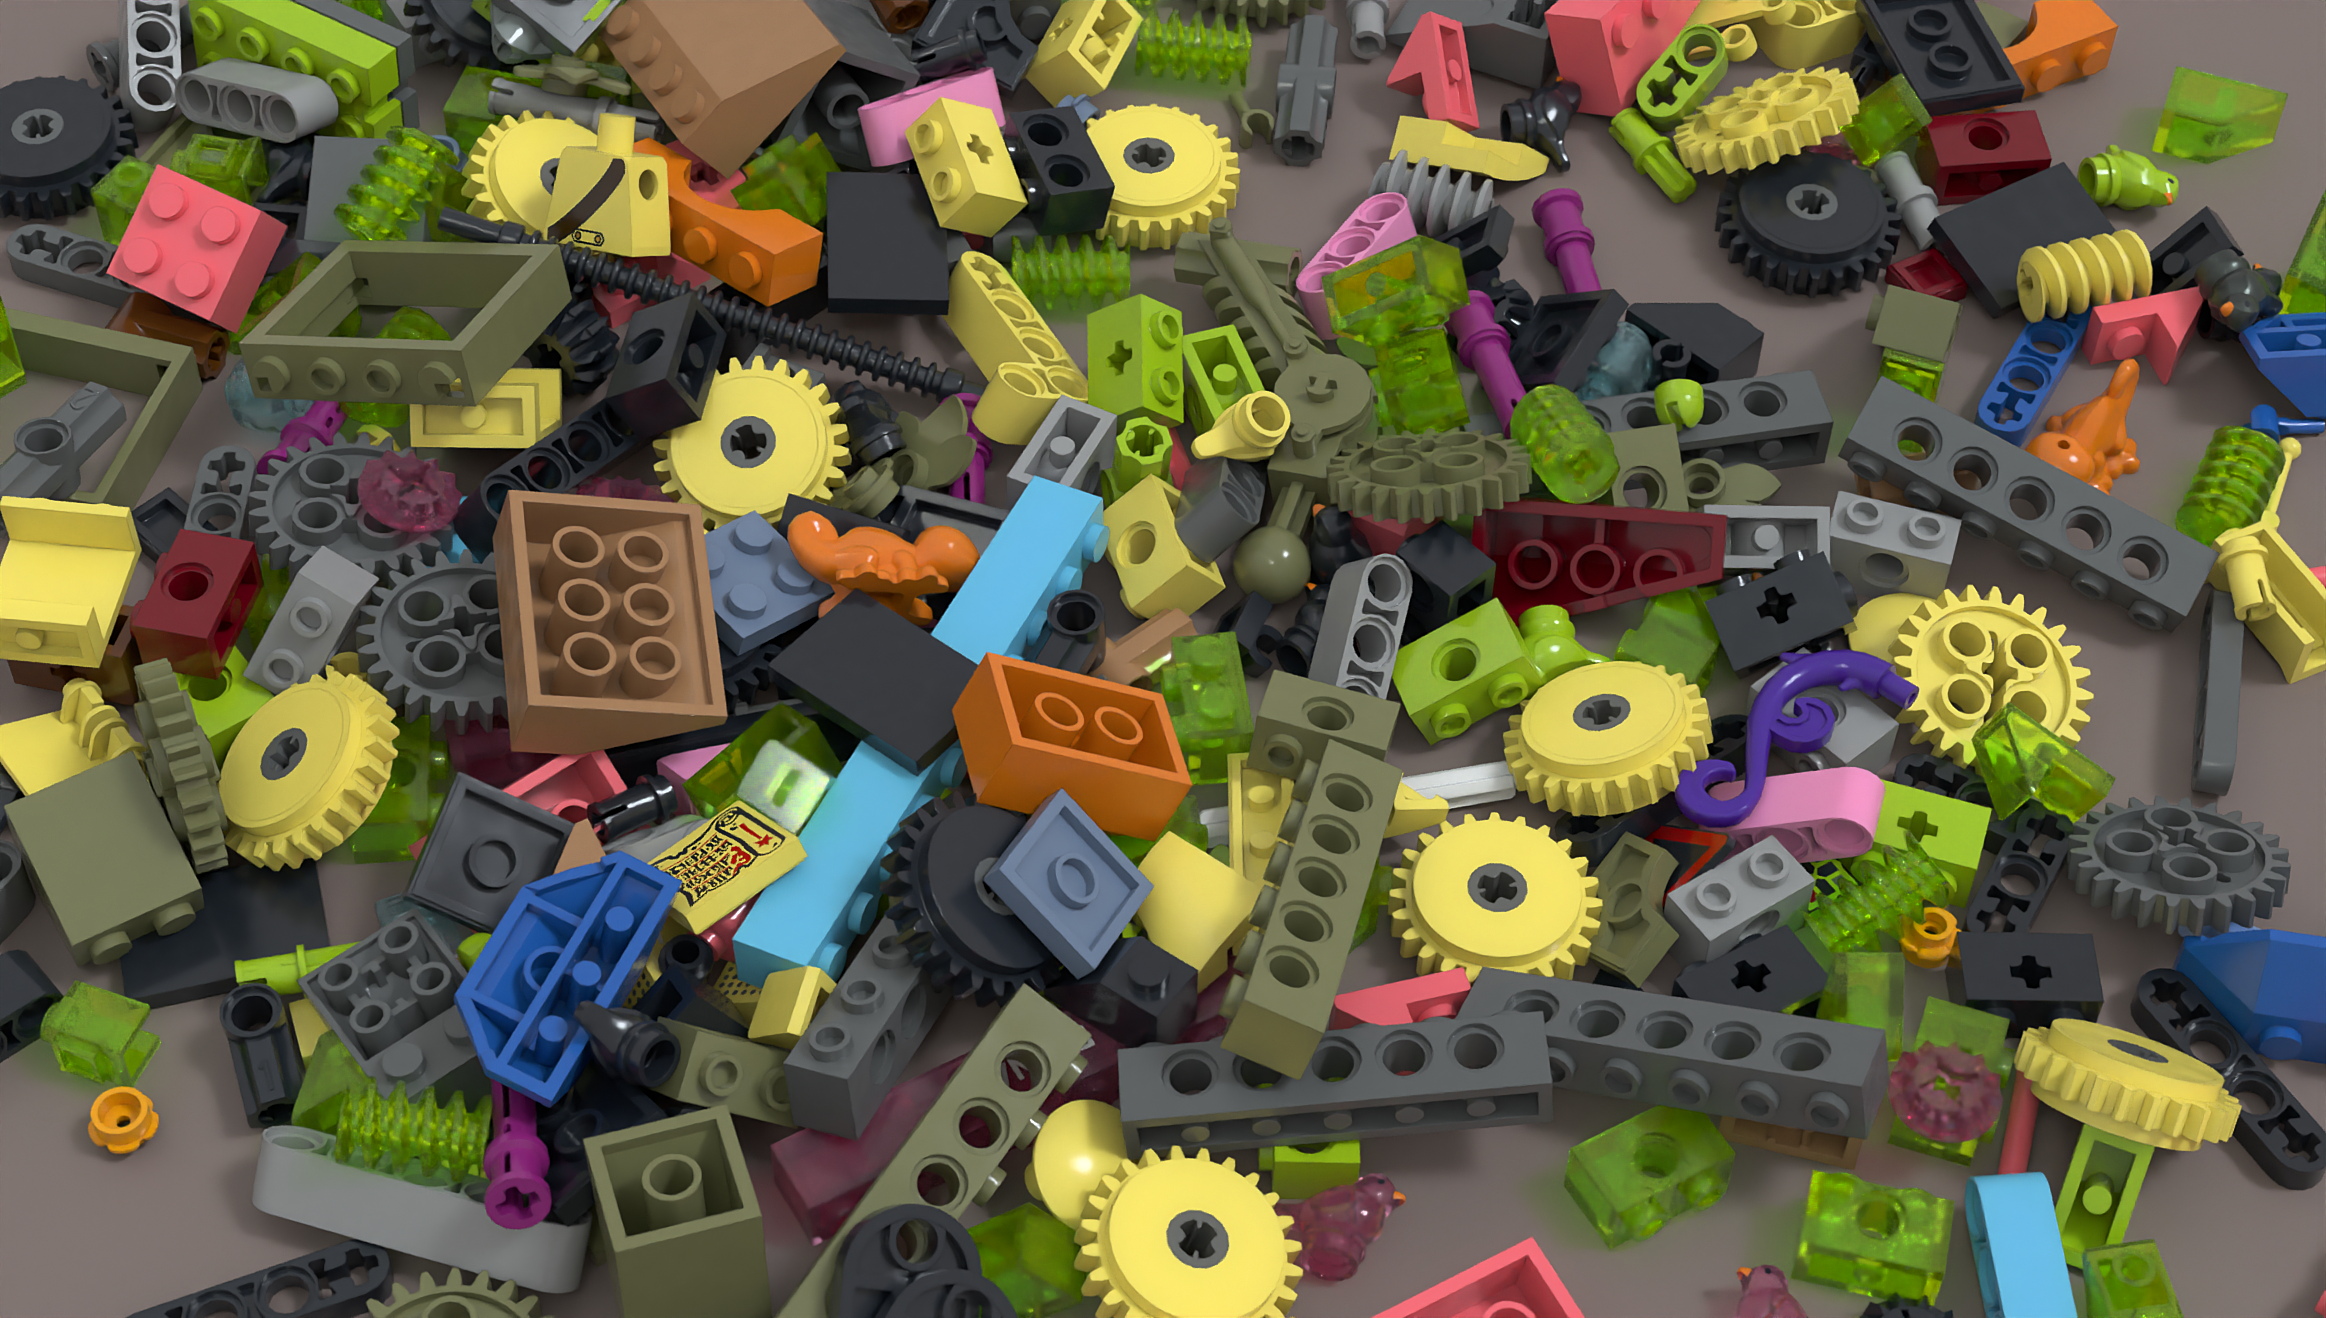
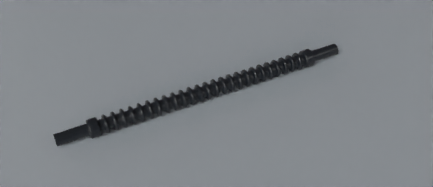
[438,206,986,404]

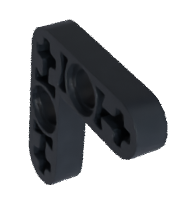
[1892,753,2074,933]

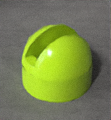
[1654,379,1704,432]

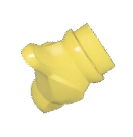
[1191,391,1290,462]

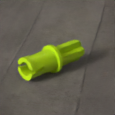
[1608,108,1697,203]
[234,941,360,999]

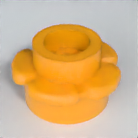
[1897,906,1962,969]
[88,1086,159,1154]

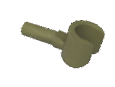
[1229,90,1275,149]

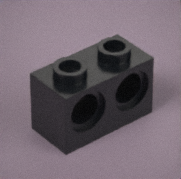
[1003,106,1115,237]
[1395,520,1496,646]

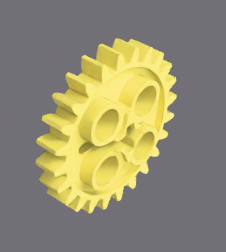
[1673,67,1860,175]
[1888,585,2094,785]

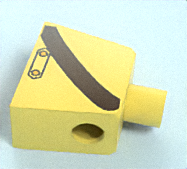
[543,113,671,257]

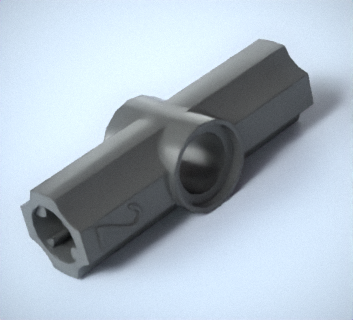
[1274,15,1338,167]
[0,381,127,539]

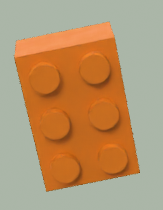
[952,652,1192,842]

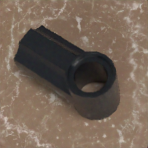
[1024,589,1106,675]
[220,983,310,1129]

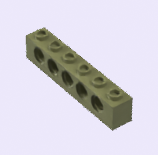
[1218,739,1403,1081]
[773,983,1092,1318]

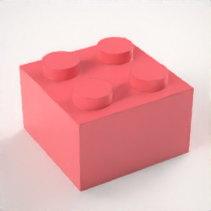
[106,164,287,334]

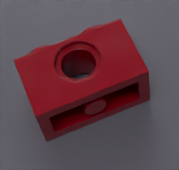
[1914,110,2052,206]
[129,529,264,680]

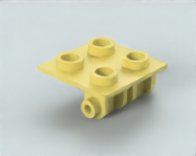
[0,678,151,796]

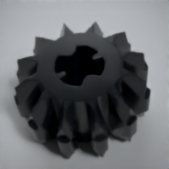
[522,291,620,397]

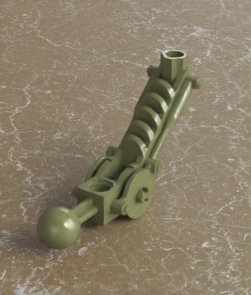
[1173,217,1383,604]

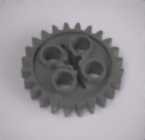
[249,432,457,596]
[356,549,509,735]
[2066,796,2291,936]

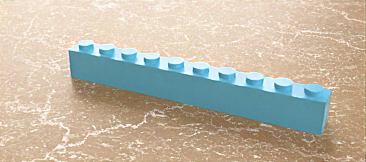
[732,475,1110,989]

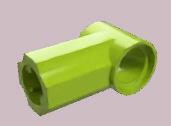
[1100,417,1174,509]

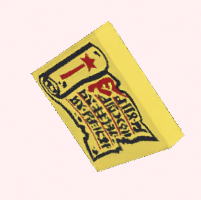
[647,800,808,935]

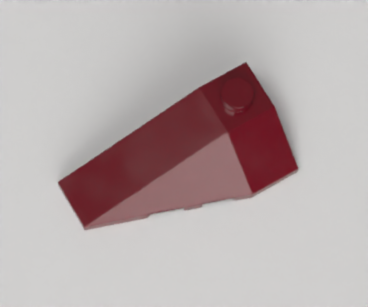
[1472,497,1728,627]

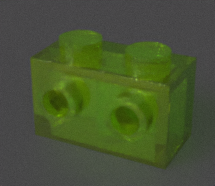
[1321,235,1471,348]
[1160,631,1254,786]

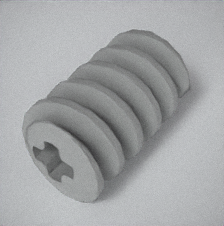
[1367,149,1495,238]

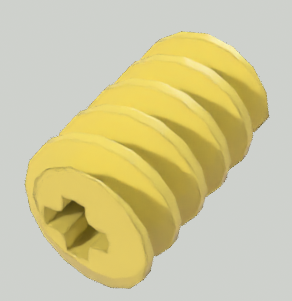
[2017,229,2152,323]

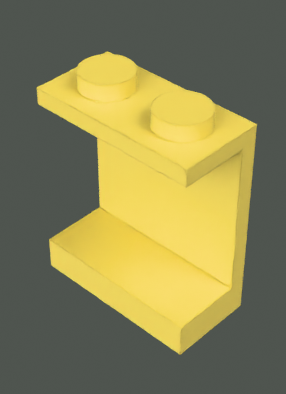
[410,368,562,448]
[0,496,142,668]

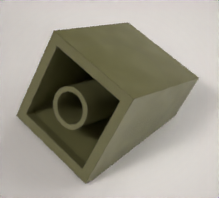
[4,750,205,967]
[583,1104,773,1318]

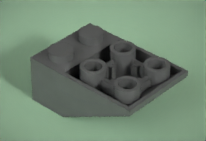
[1386,0,1558,89]
[297,907,492,1157]

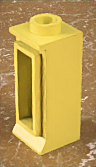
[2204,520,2326,684]

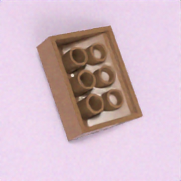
[598,0,847,179]
[493,490,728,755]

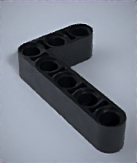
[452,398,662,564]

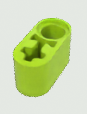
[1636,24,1728,131]

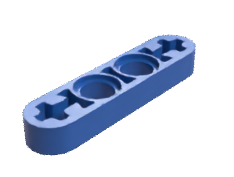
[1974,302,2093,447]

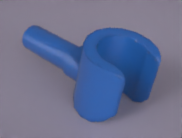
[2242,404,2325,452]

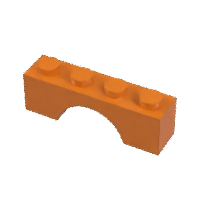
[1886,0,2118,128]
[633,137,823,307]

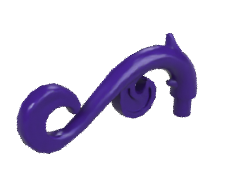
[1675,649,1919,828]

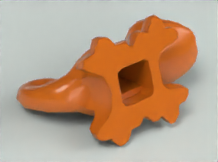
[2023,358,2140,495]
[787,511,981,626]

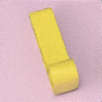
[1737,0,1865,70]
[941,251,1088,445]

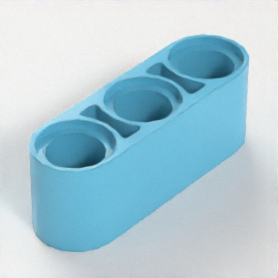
[1964,1172,2077,1318]

